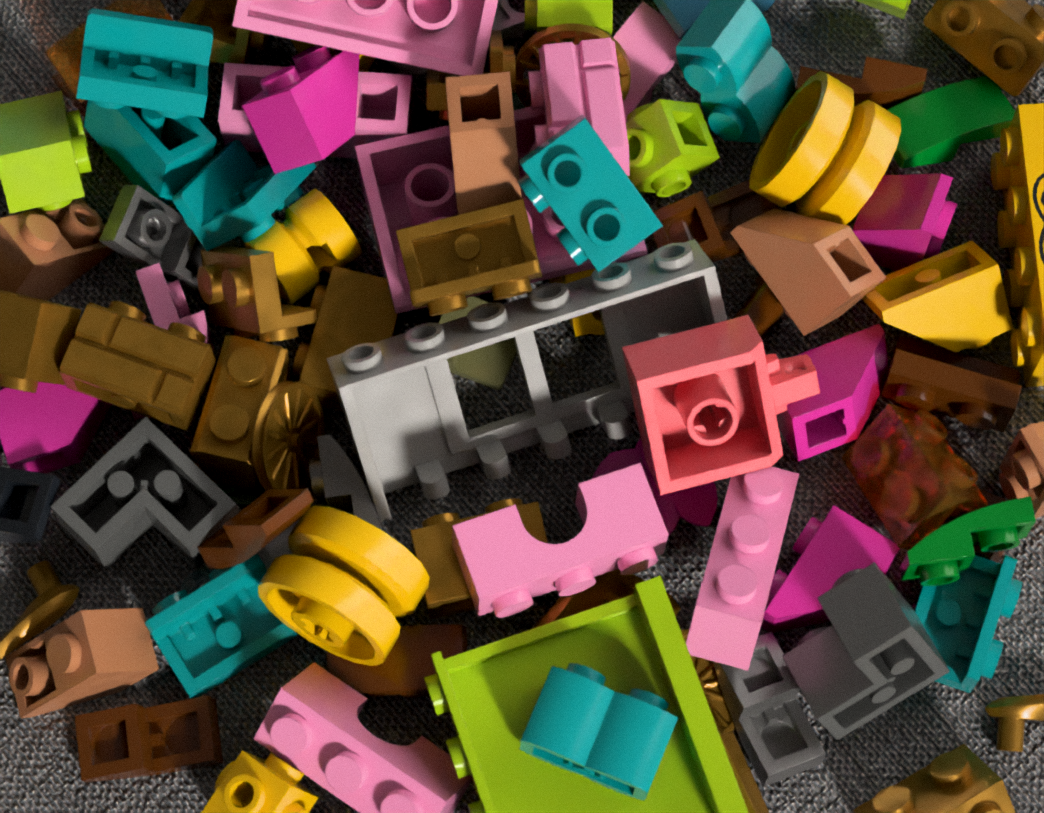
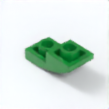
[887,76,1015,169]
[899,496,1036,586]

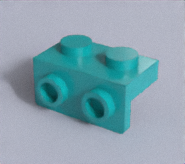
[76,8,214,119]
[173,140,316,251]
[144,554,299,699]
[914,555,1023,693]

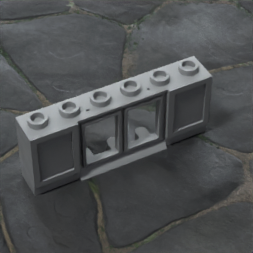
[326,239,727,522]

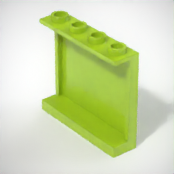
[424,576,748,813]

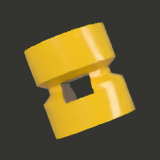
[242,188,362,305]

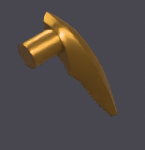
[0,561,80,660]
[985,694,1044,752]

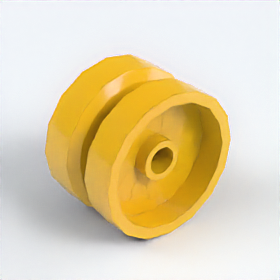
[750,71,901,225]
[258,505,430,666]

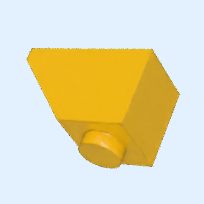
[862,240,1013,352]

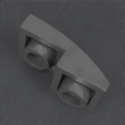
[99,185,242,296]
[309,434,382,530]

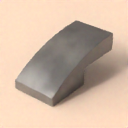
[713,631,826,787]

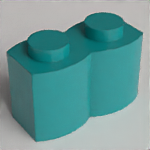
[676,0,795,142]
[520,663,678,801]

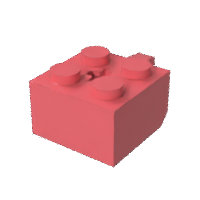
[622,315,820,495]

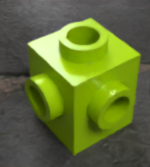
[626,99,720,197]

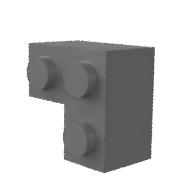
[50,417,239,571]
[782,562,950,740]

